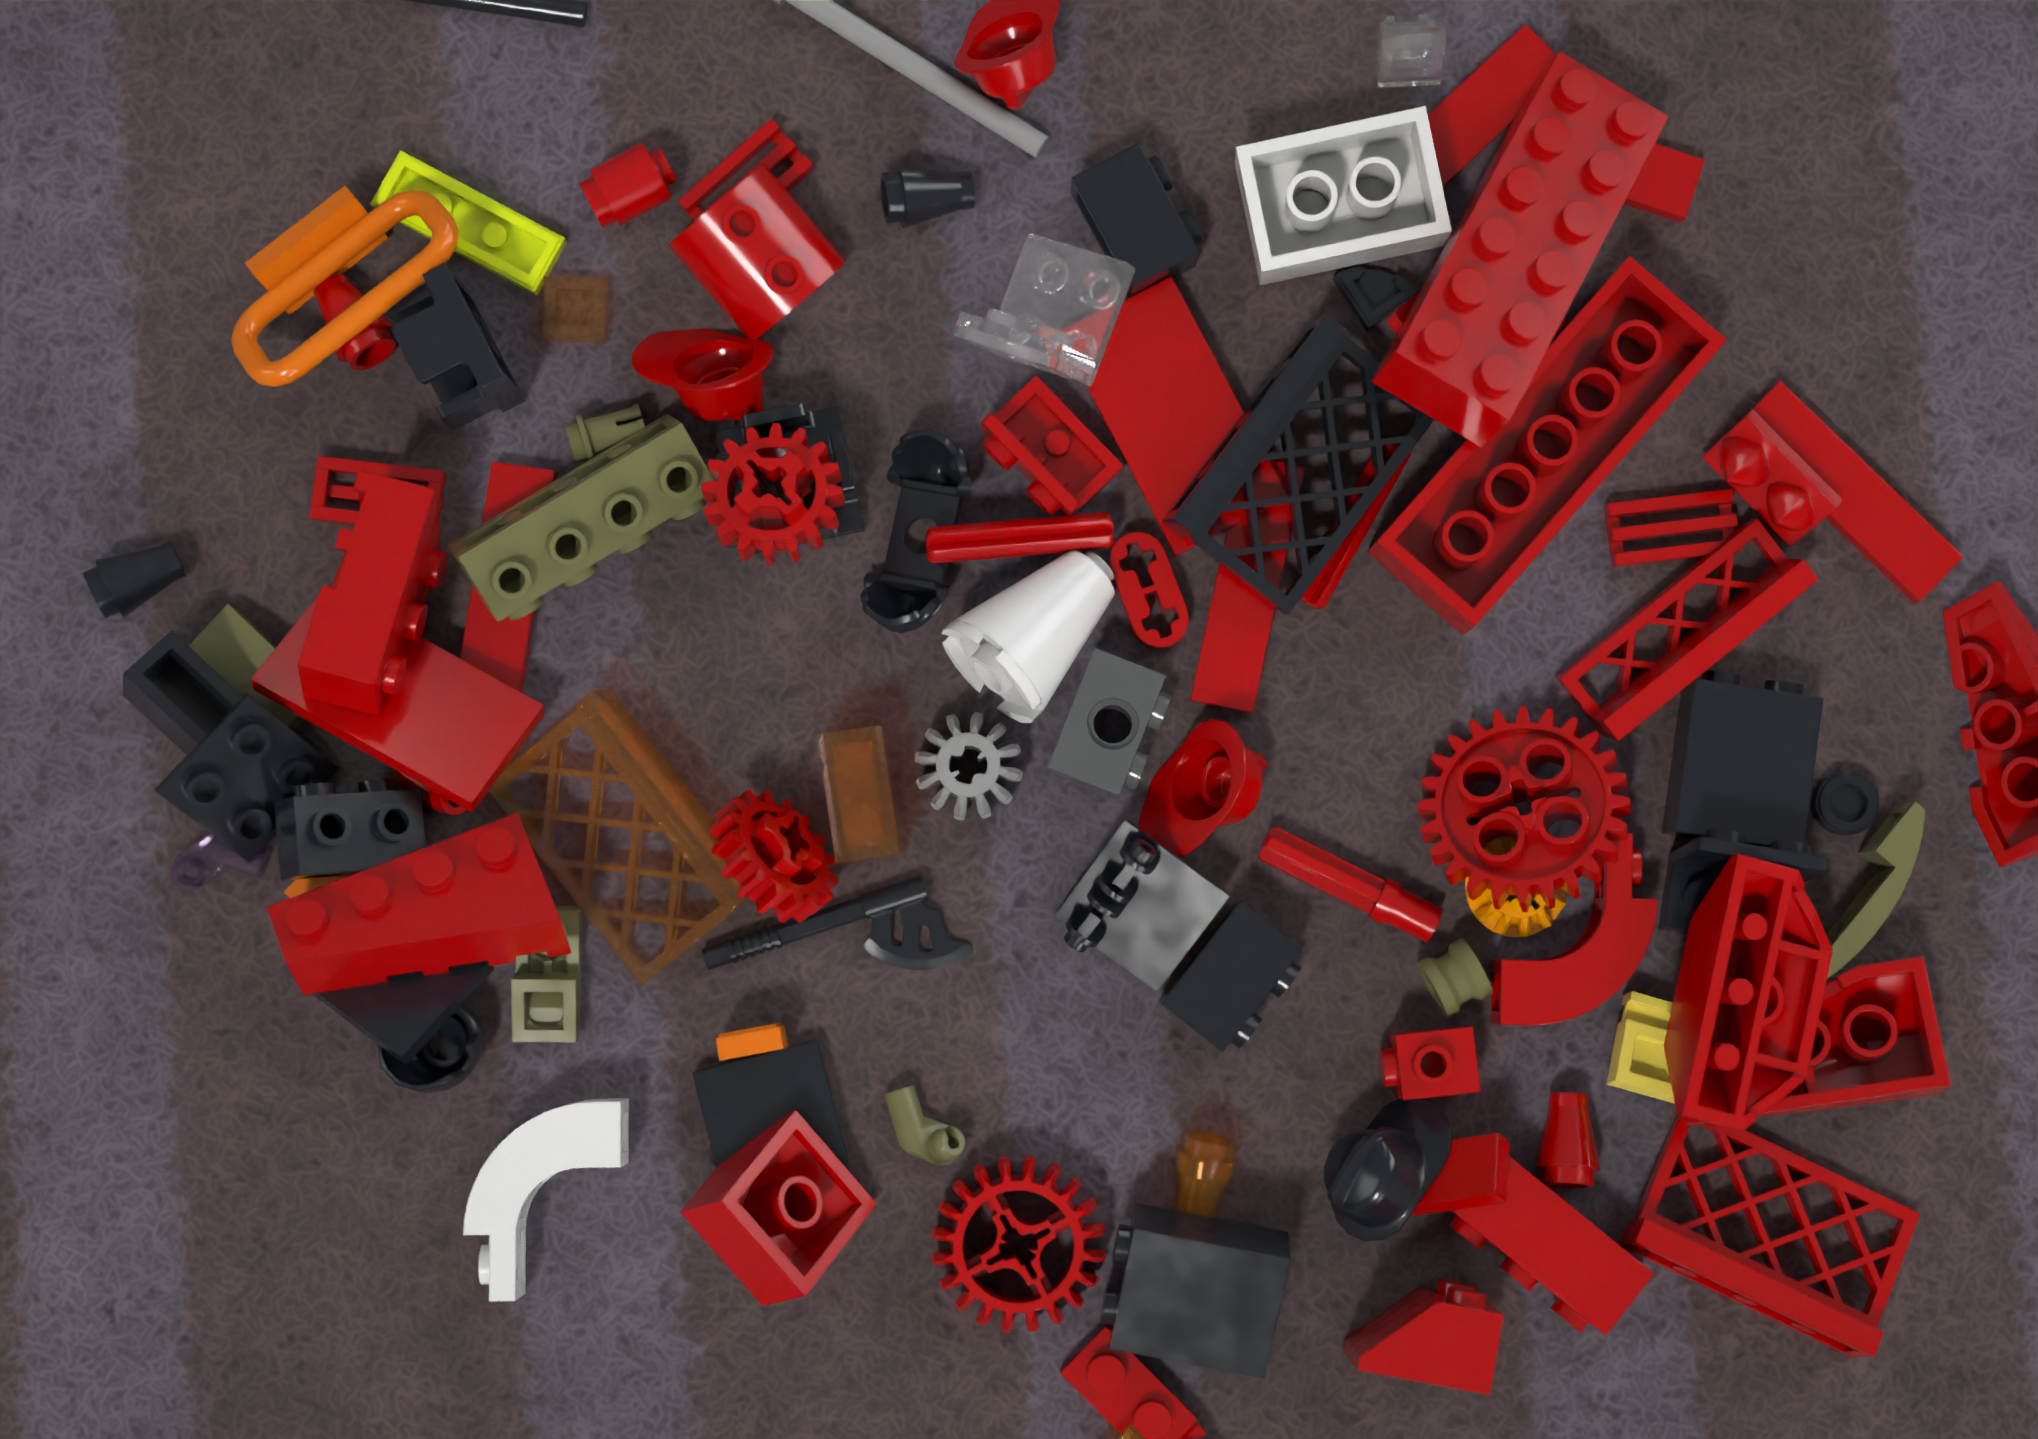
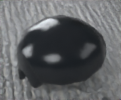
[377,1003,484,1093]

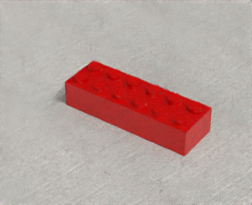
[1371,51,1669,448]
[1367,256,1727,635]

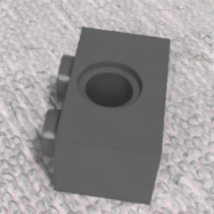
[1047,647,1172,798]

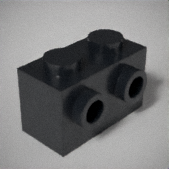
[274,779,426,881]

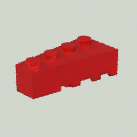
[267,813,572,995]

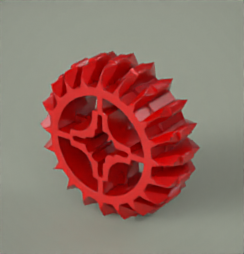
[931,1155,1106,1333]

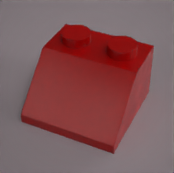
[680,1110,877,1306]
[1342,1279,1504,1395]

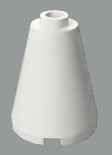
[942,550,1115,723]

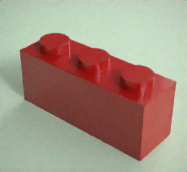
[1448,1156,1654,1335]

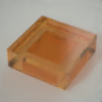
[542,276,609,344]

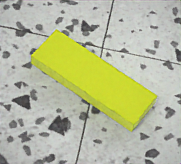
[370,150,567,296]

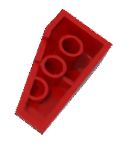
[1682,956,1951,1126]

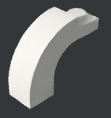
[463,1098,629,1301]

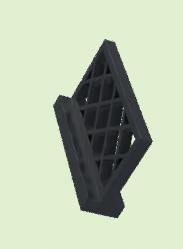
[1161,314,1435,614]

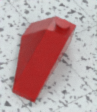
[1943,582,2038,867]

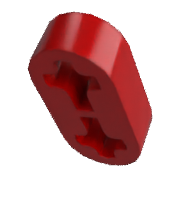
[1108,532,1189,650]

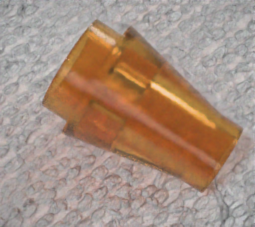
[1175,1130,1239,1217]

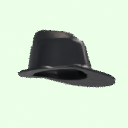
[1324,1098,1452,1242]

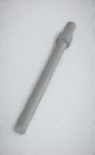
[773,0,1049,158]

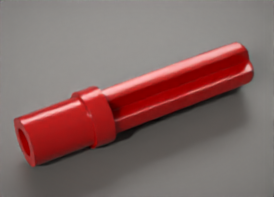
[1258,827,1444,943]

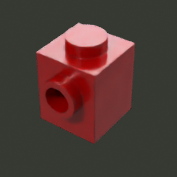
[1378,1025,1481,1100]

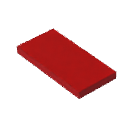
[1060,276,1288,558]
[251,585,544,813]

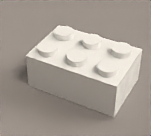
[1235,106,1452,285]

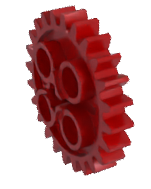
[1417,706,1631,912]

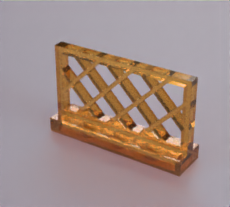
[489,689,750,986]

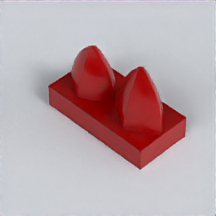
[1702,409,1843,547]

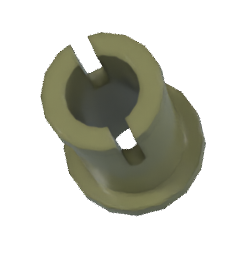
[565,404,645,461]

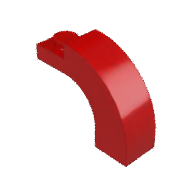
[1490,833,1658,1026]

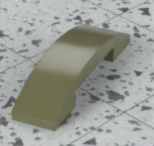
[1826,801,1926,979]

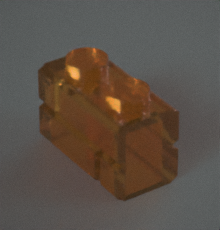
[817,725,902,865]

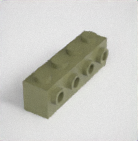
[448,414,714,622]

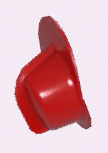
[954,0,1061,110]
[632,328,773,421]
[1139,719,1268,857]

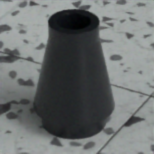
[880,165,975,228]
[83,542,187,618]

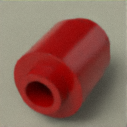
[579,142,677,228]

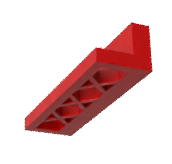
[1555,519,1819,741]

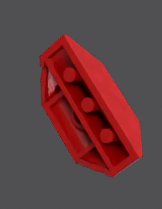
[1664,854,1833,1131]

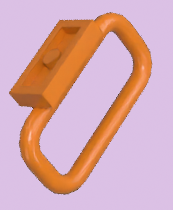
[231,185,459,387]

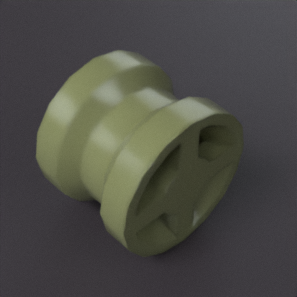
[1416,938,1493,1019]

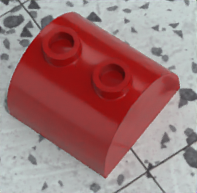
[667,163,846,340]

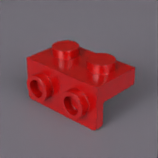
[981,376,1124,517]

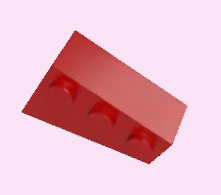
[297,469,448,717]

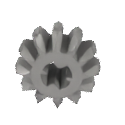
[915,712,1023,821]

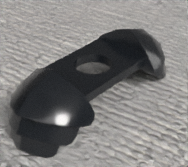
[860,429,971,634]

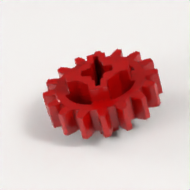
[701,423,845,566]
[709,789,838,923]

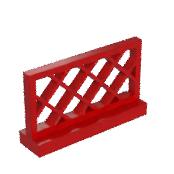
[1618,1114,1920,1358]

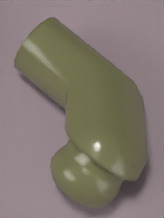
[884,1085,966,1166]

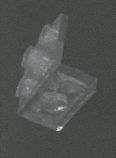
[952,234,1135,387]

